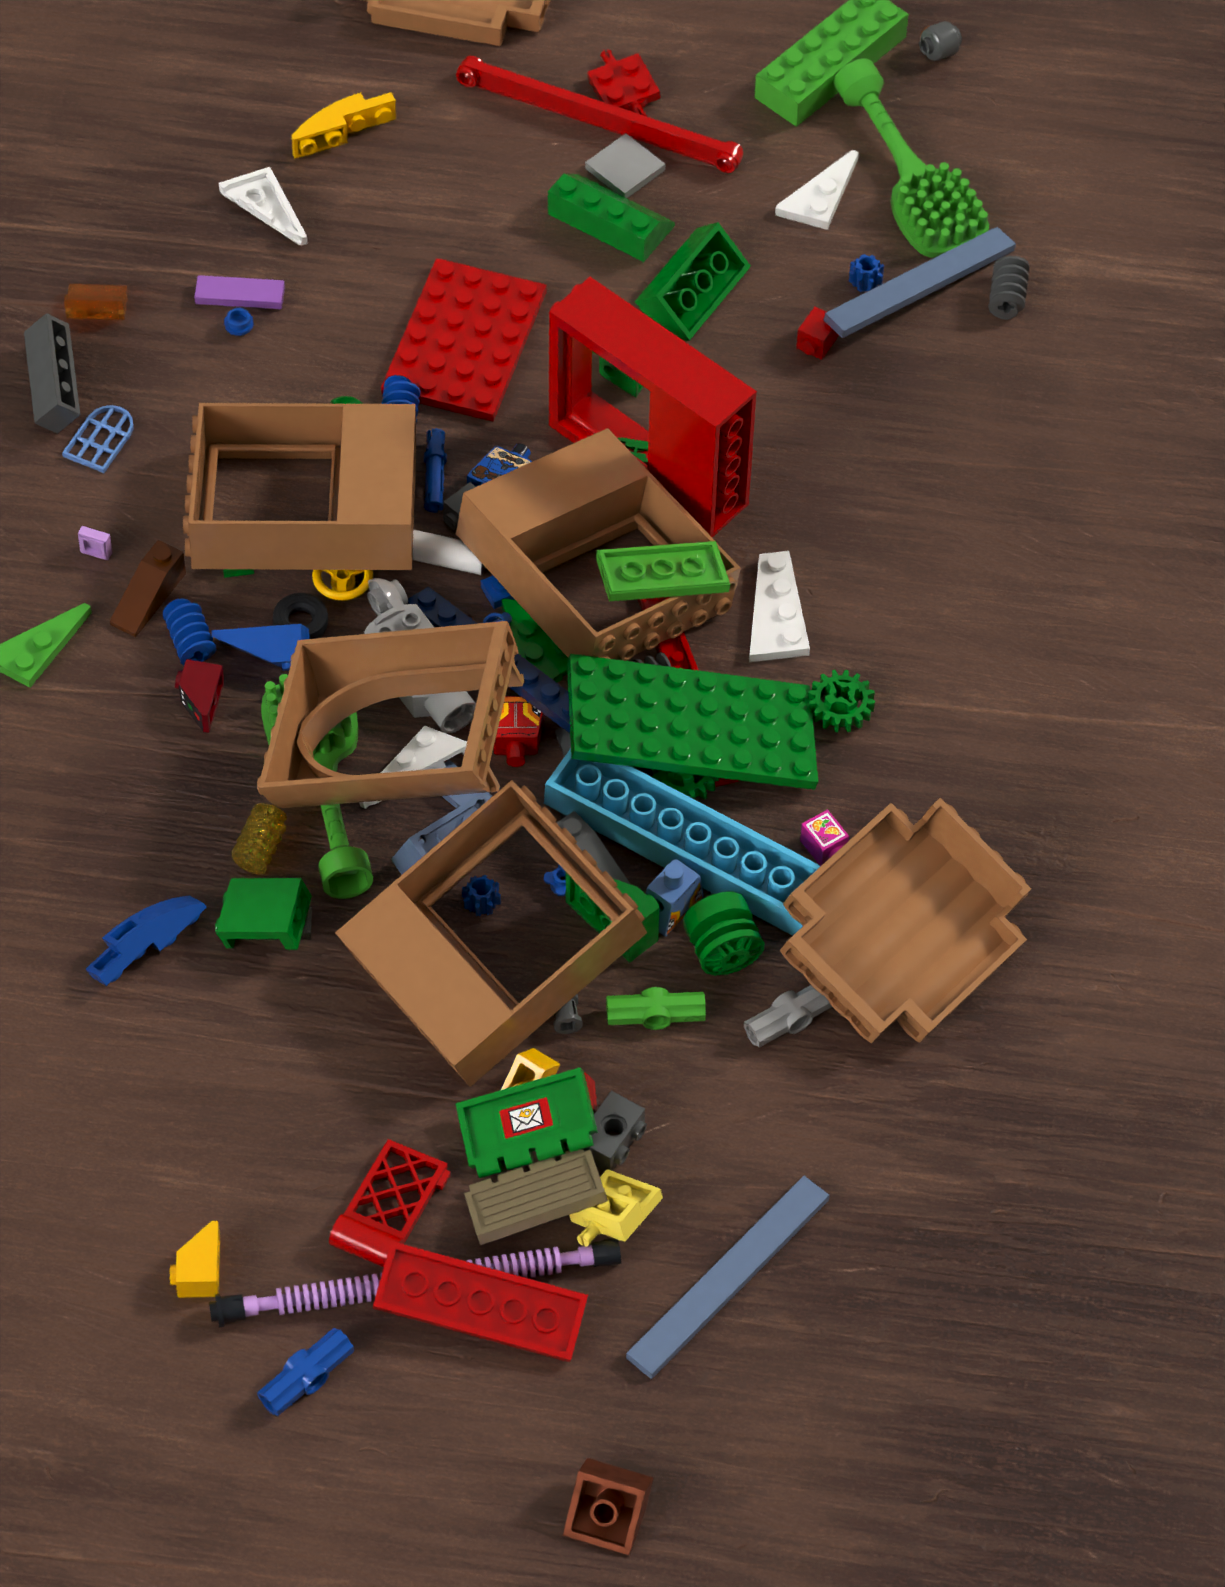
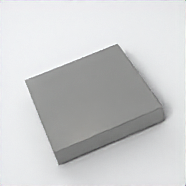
[585,133,665,198]

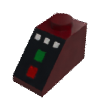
[175,659,224,733]

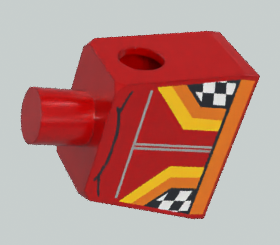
[493,696,545,767]

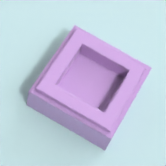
[78,526,112,560]

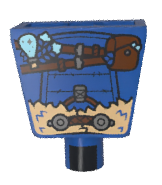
[467,443,532,487]

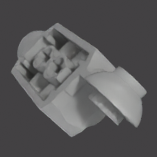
[364,578,476,733]

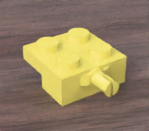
[569,1169,663,1247]

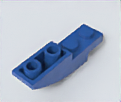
[86,895,207,986]

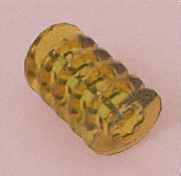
[231,803,287,875]

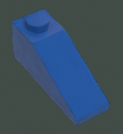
[211,624,309,672]

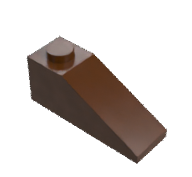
[110,540,186,637]

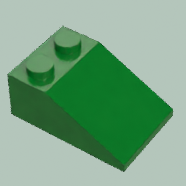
[566,873,660,963]

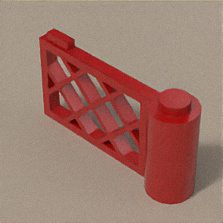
[329,1139,451,1267]

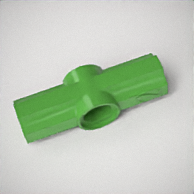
[606,987,706,1030]

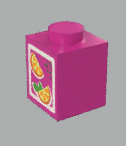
[800,810,849,866]

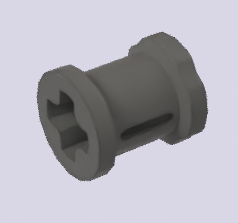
[553,995,583,1034]

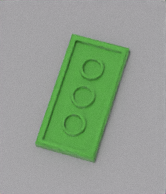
[596,541,730,602]

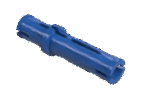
[423,428,447,513]

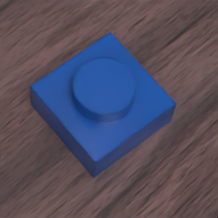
[480,575,515,609]

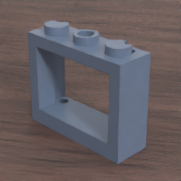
[391,793,490,875]

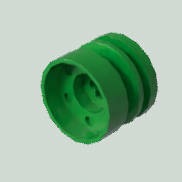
[683,891,765,976]

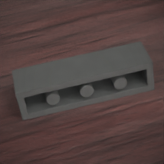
[24,313,80,434]

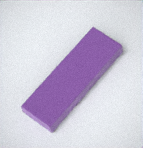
[194,275,285,309]

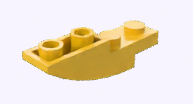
[291,92,396,159]

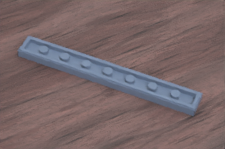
[824,227,1016,338]
[626,1176,829,1379]

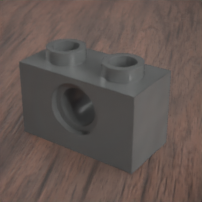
[583,1091,647,1171]

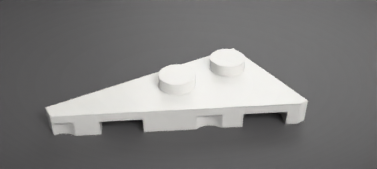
[775,150,859,230]
[219,167,307,246]
[359,726,467,809]

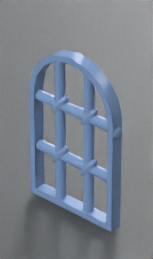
[62,405,134,473]

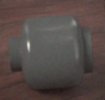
[919,21,962,61]

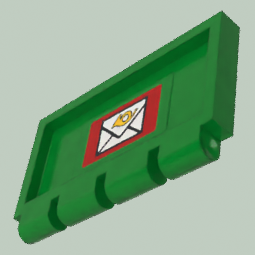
[455,1067,598,1178]

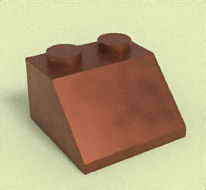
[563,1458,654,1555]

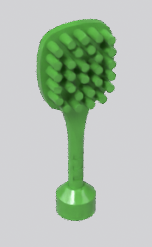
[834,58,989,258]
[261,674,373,899]

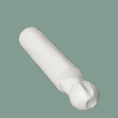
[413,530,486,575]

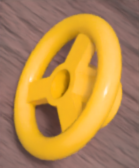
[312,570,373,601]

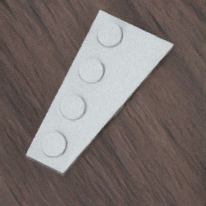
[749,551,810,662]

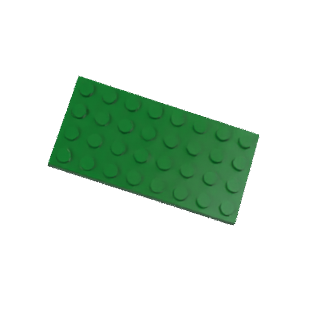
[567,653,818,790]

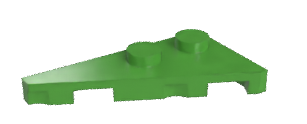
[0,603,92,688]

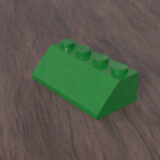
[548,173,675,262]
[635,222,751,341]

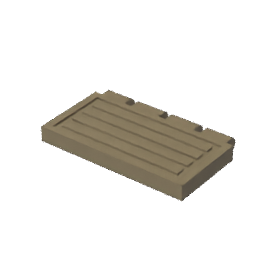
[464,1149,608,1245]

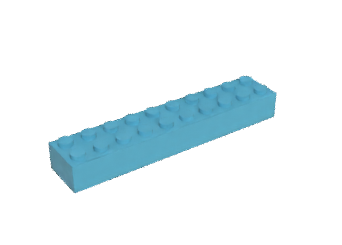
[544,748,821,935]

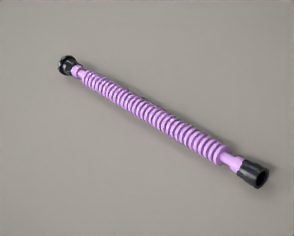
[209,1238,621,1328]

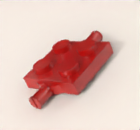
[587,49,661,117]

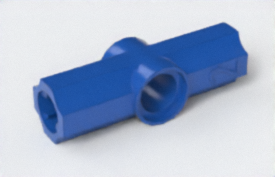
[257,1328,354,1417]

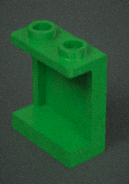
[215,878,312,950]

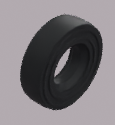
[273,593,328,639]

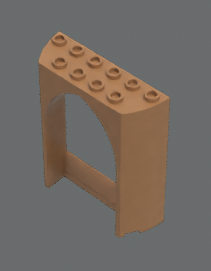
[257,621,524,808]

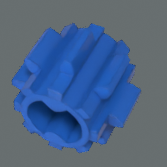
[849,254,884,292]
[462,875,501,916]

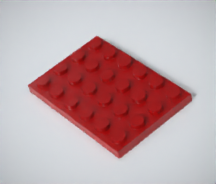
[381,258,547,422]

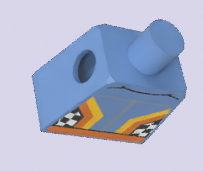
[645,859,703,937]

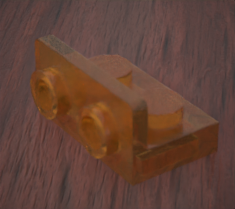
[64,284,128,320]

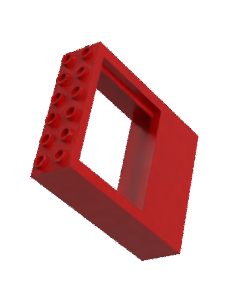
[548,276,757,538]

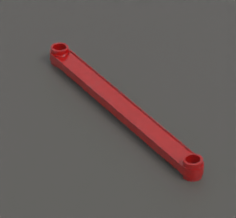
[456,55,744,173]

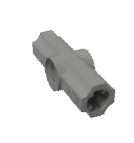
[744,985,832,1048]

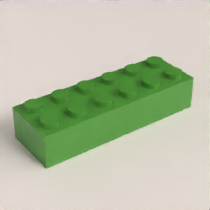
[755,0,908,127]

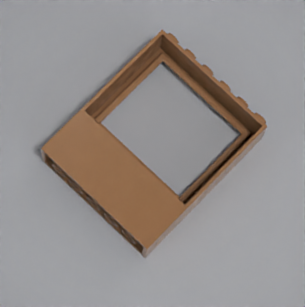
[183,403,417,570]
[456,428,741,661]
[335,780,647,1087]

